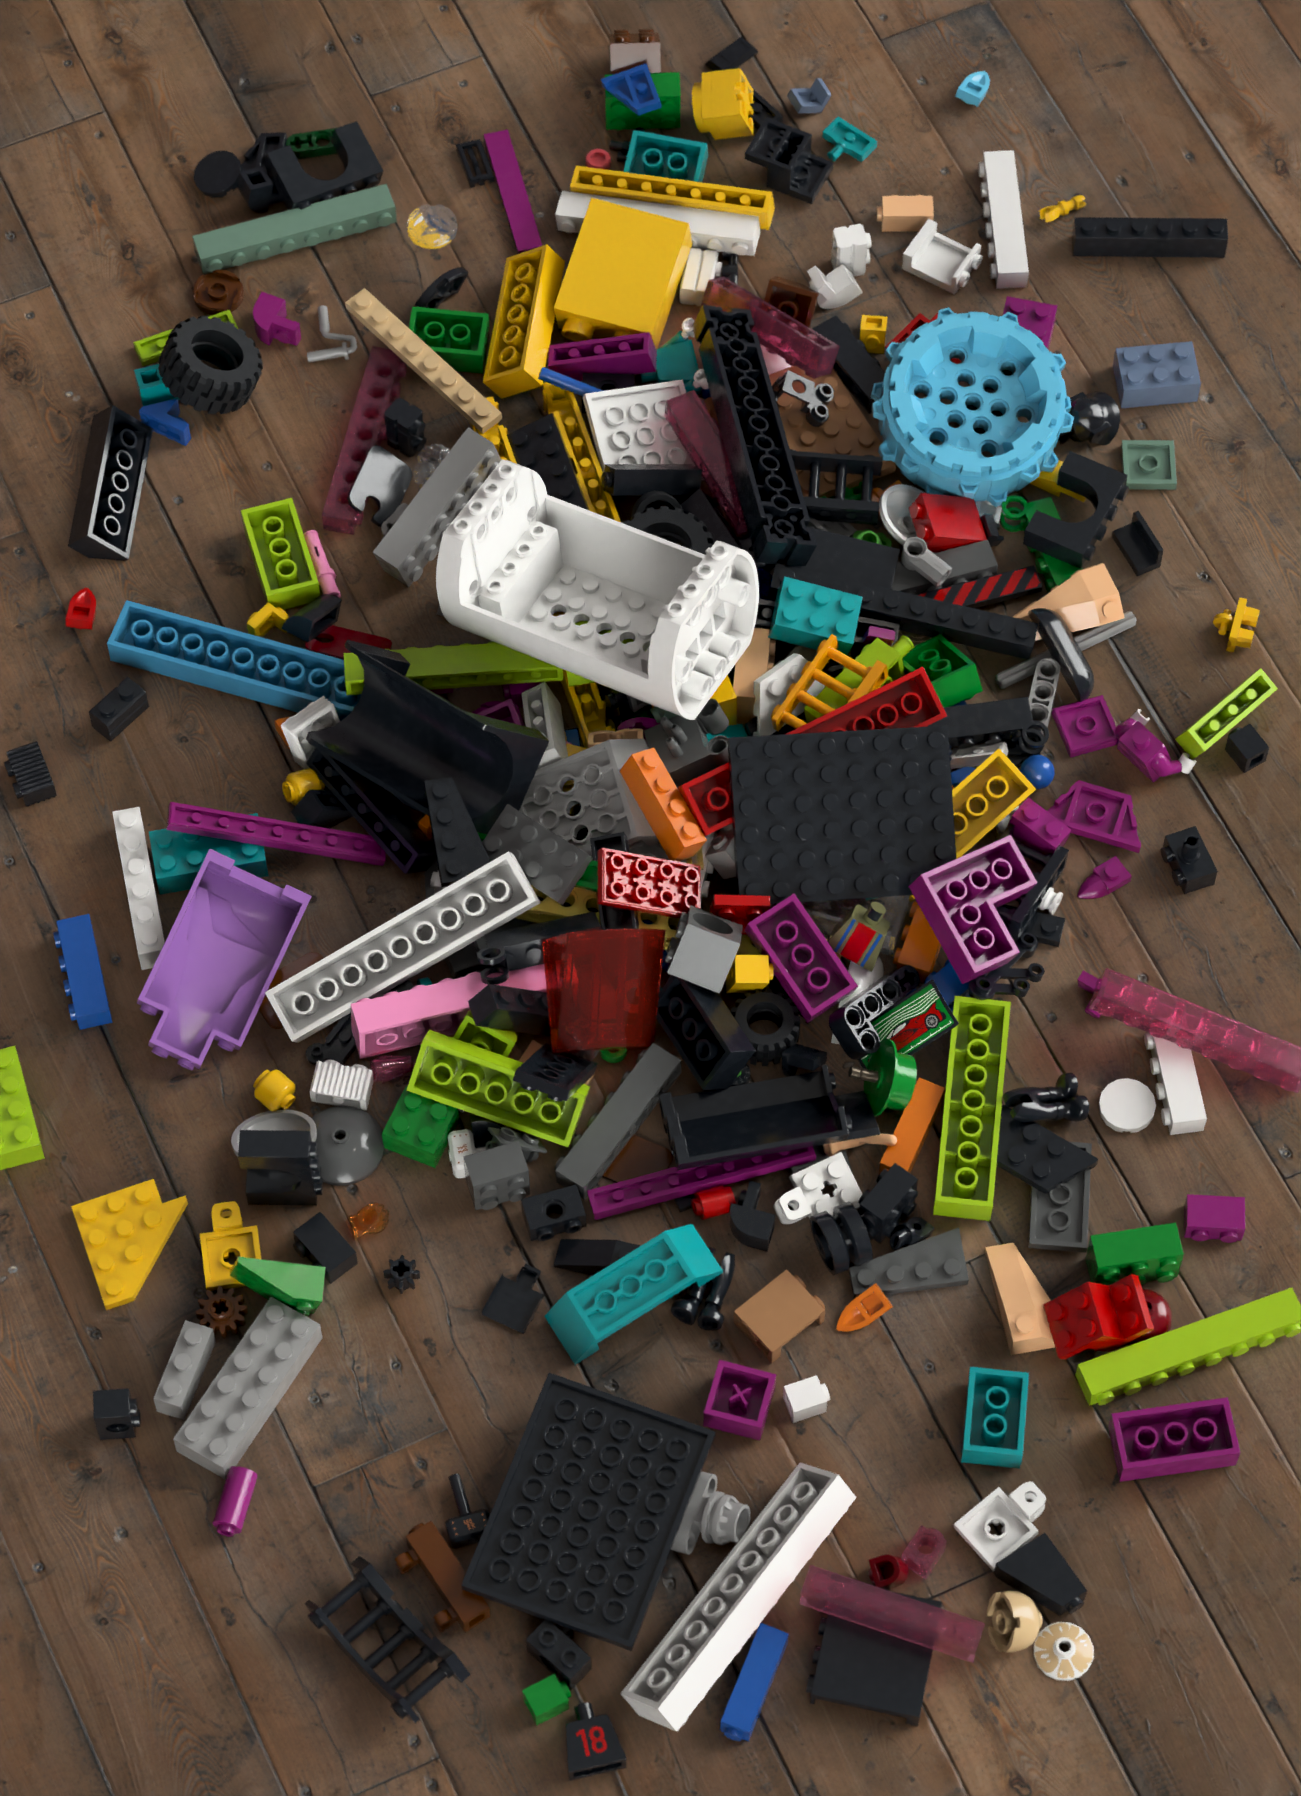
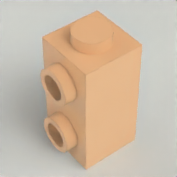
[877,195,934,232]

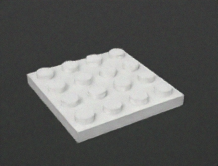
[583,380,709,480]

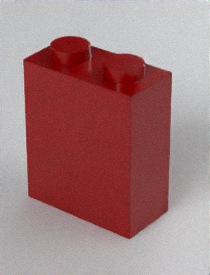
[908,493,987,553]

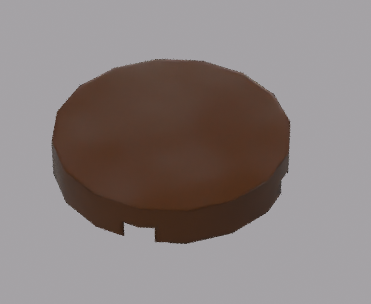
[192,270,244,315]

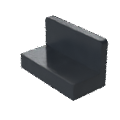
[1112,511,1163,576]

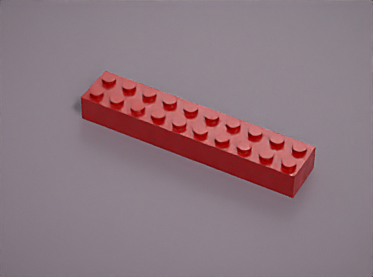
[677,667,947,836]

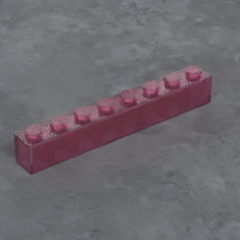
[1089,968,1301,1093]

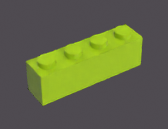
[1175,668,1278,760]

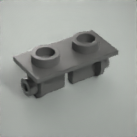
[485,1127,547,1162]

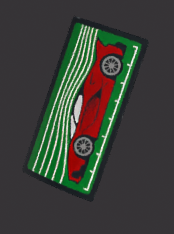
[858,980,959,1069]

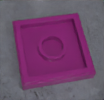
[1051,695,1118,758]

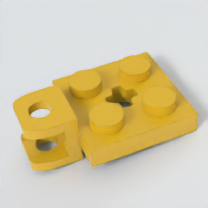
[200,1201,262,1291]

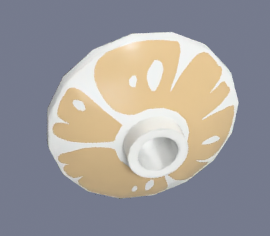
[1033,1622,1093,1681]

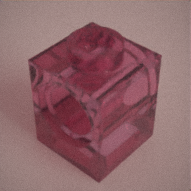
[902,1525,947,1579]

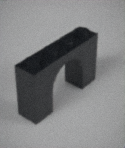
[264,121,383,210]
[1023,451,1129,569]
[238,1130,323,1206]

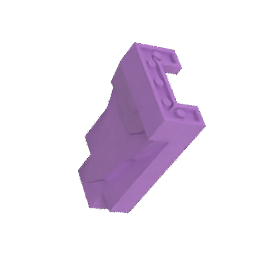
[137,849,312,1070]

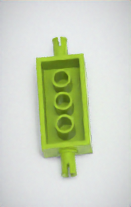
[804,635,914,723]

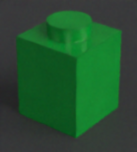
[522,1674,572,1725]

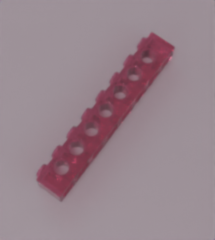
[322,346,407,535]

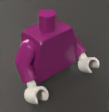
[1115,709,1197,783]

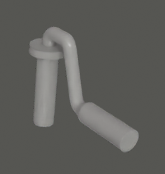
[307,306,357,362]

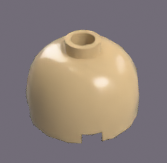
[987,1591,1042,1653]

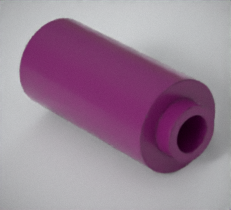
[212,1466,258,1537]

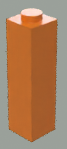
[879,1078,945,1175]

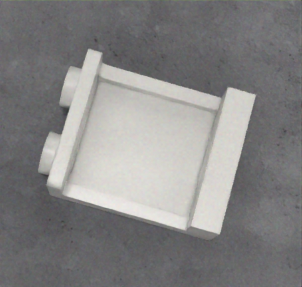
[902,219,983,295]

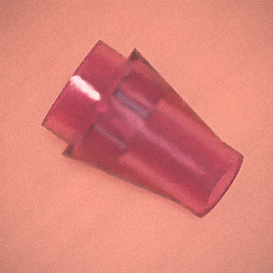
[370,1055,414,1083]

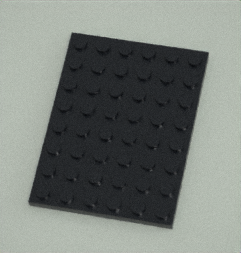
[727,725,956,904]
[461,1372,716,1651]

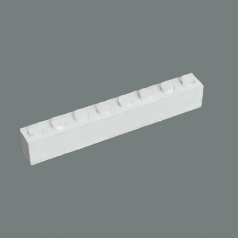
[555,191,761,256]

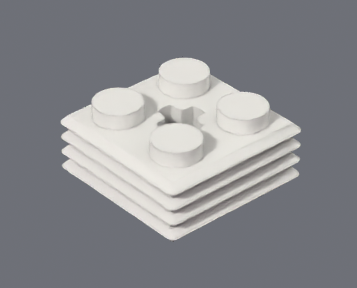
[281,696,340,769]

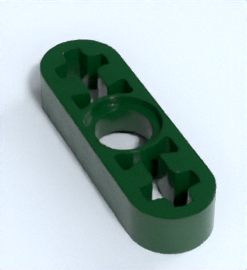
[286,128,338,159]

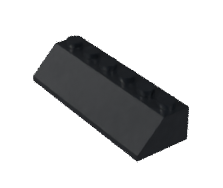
[68,405,153,561]

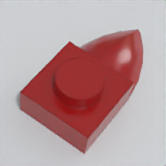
[65,588,96,630]

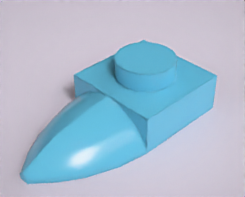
[955,71,990,107]

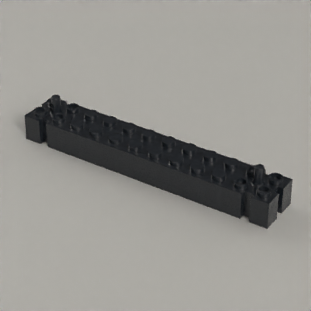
[692,305,817,566]

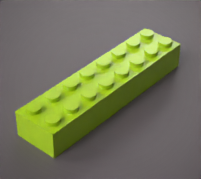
[933,996,1011,1221]

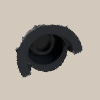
[1058,391,1120,445]

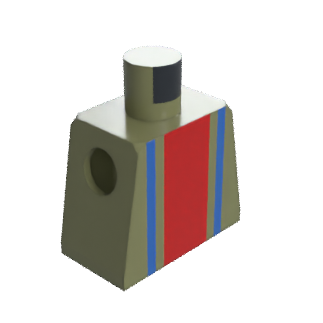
[827,902,890,972]

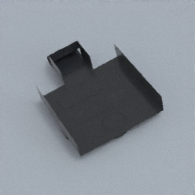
[482,1264,545,1334]

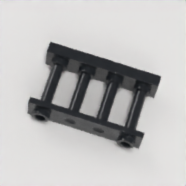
[790,449,883,525]
[994,823,1069,940]

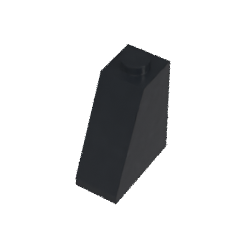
[994,1533,1087,1616]

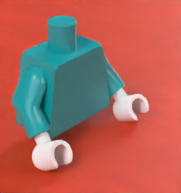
[639,318,709,397]

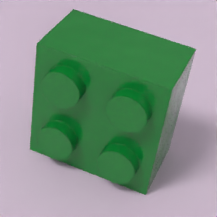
[382,1086,459,1168]

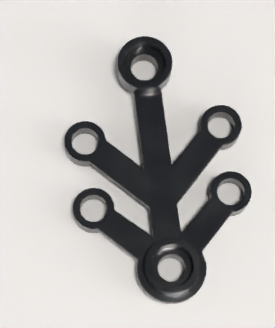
[968,932,1045,1000]

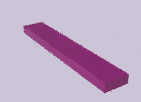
[484,129,542,254]

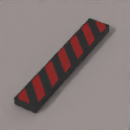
[915,565,1043,608]

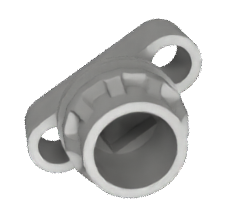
[671,1472,750,1554]

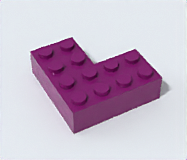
[909,835,1037,984]

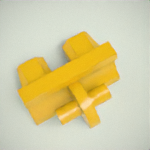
[1213,598,1260,652]

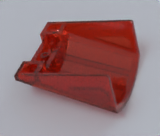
[542,929,665,1053]

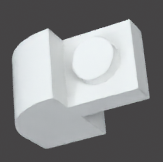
[807,264,863,309]

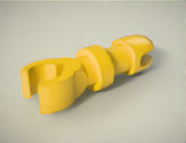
[1039,195,1086,222]

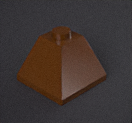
[757,276,819,343]

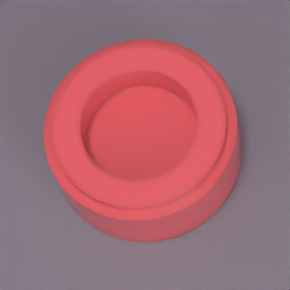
[586,149,611,170]

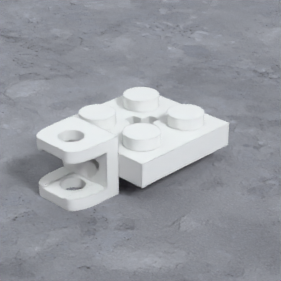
[773,1152,862,1225]
[954,1482,1046,1572]

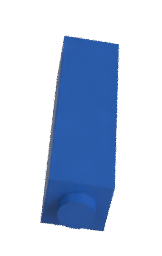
[720,1623,789,1742]

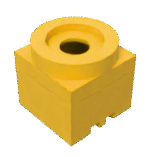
[692,68,753,140]

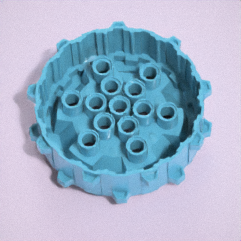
[871,307,1074,507]

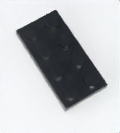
[513,1043,598,1102]

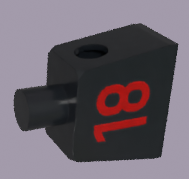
[566,1702,626,1781]

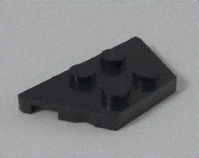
[996,1104,1098,1194]

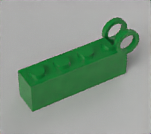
[1000,495,1083,593]

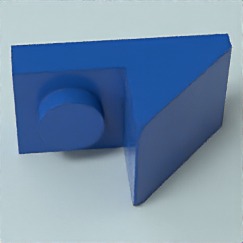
[139,399,191,446]

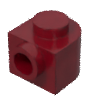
[868,1554,908,1590]

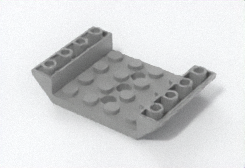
[519,739,660,860]

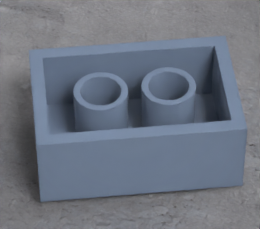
[1113,341,1201,408]

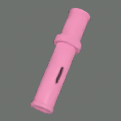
[304,530,341,598]

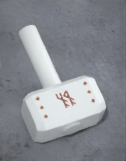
[448,1129,486,1178]

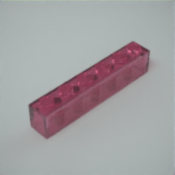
[700,277,840,378]
[664,390,748,535]
[800,1565,985,1663]

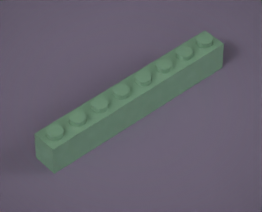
[192,184,397,274]

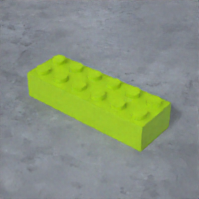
[407,1030,590,1147]

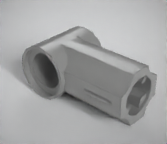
[901,537,952,587]

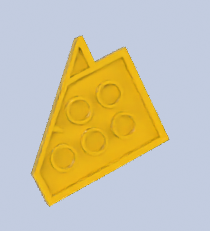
[71,1179,188,1310]

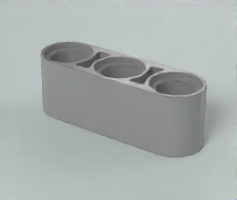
[1028,658,1060,735]

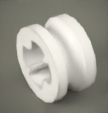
[1039,887,1063,915]

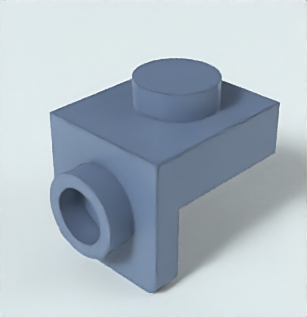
[787,78,831,114]

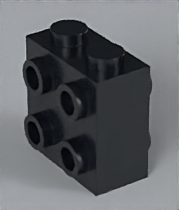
[858,1163,919,1244]

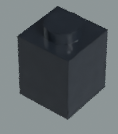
[1225,724,1269,773]

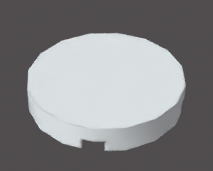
[1099,1078,1156,1133]

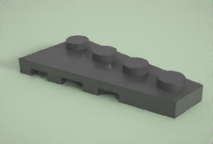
[849,1227,969,1299]

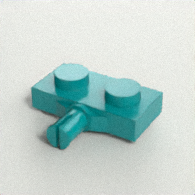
[822,116,877,163]

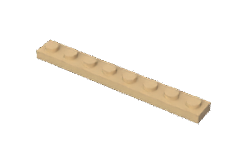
[345,288,502,434]

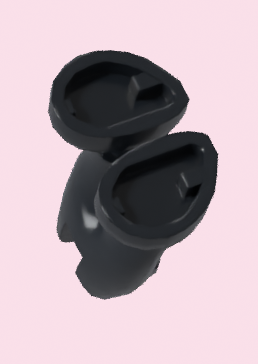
[1003,1073,1089,1122]
[671,1246,735,1331]

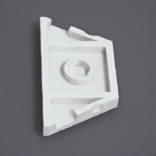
[753,653,825,736]

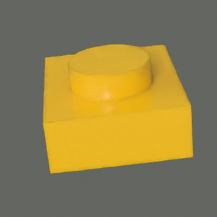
[247,602,289,637]

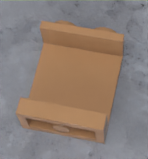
[733,1269,825,1363]

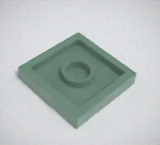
[1121,440,1177,490]

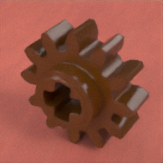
[195,1286,248,1339]

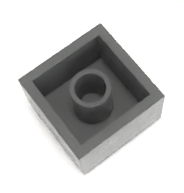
[463,1141,530,1210]

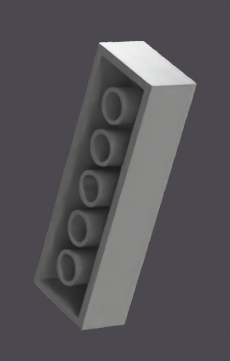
[373,427,501,587]
[173,1297,323,1480]

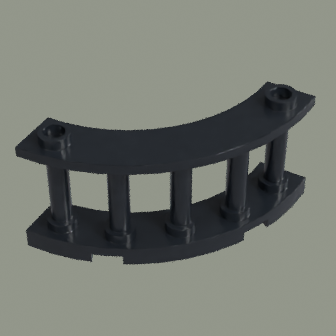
[304,1556,471,1723]

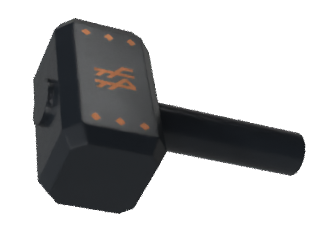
[445,1474,490,1549]

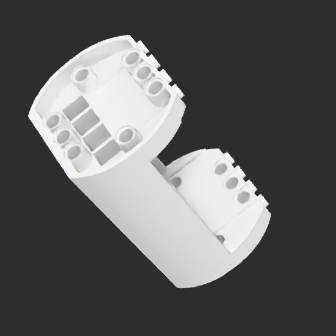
[436,459,759,720]

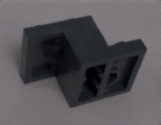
[745,117,834,204]

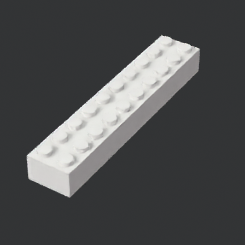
[265,851,541,1043]
[621,1462,856,1731]

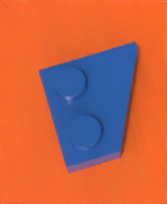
[601,64,662,116]

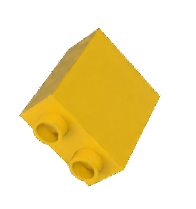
[554,198,692,350]

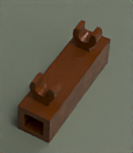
[395,1521,490,1633]

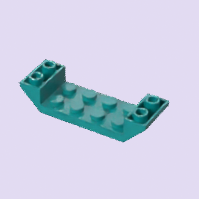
[544,1224,723,1365]

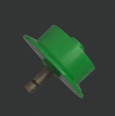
[848,1039,917,1117]

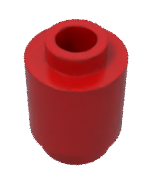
[691,1185,736,1220]

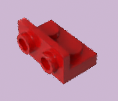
[710,895,770,935]

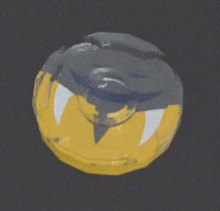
[407,204,458,249]

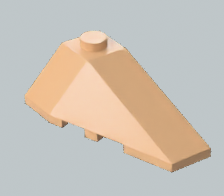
[1013,563,1125,641]
[985,1243,1055,1355]

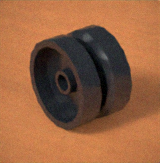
[810,1201,873,1275]

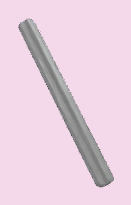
[995,611,1137,689]

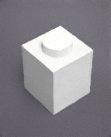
[783,1375,830,1423]

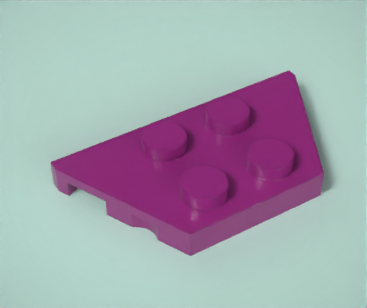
[1047,780,1141,853]

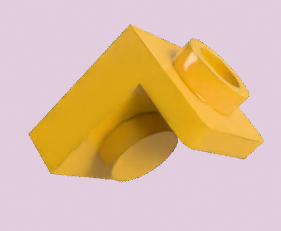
[859,315,887,354]

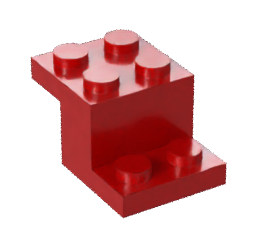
[1043,1274,1154,1360]

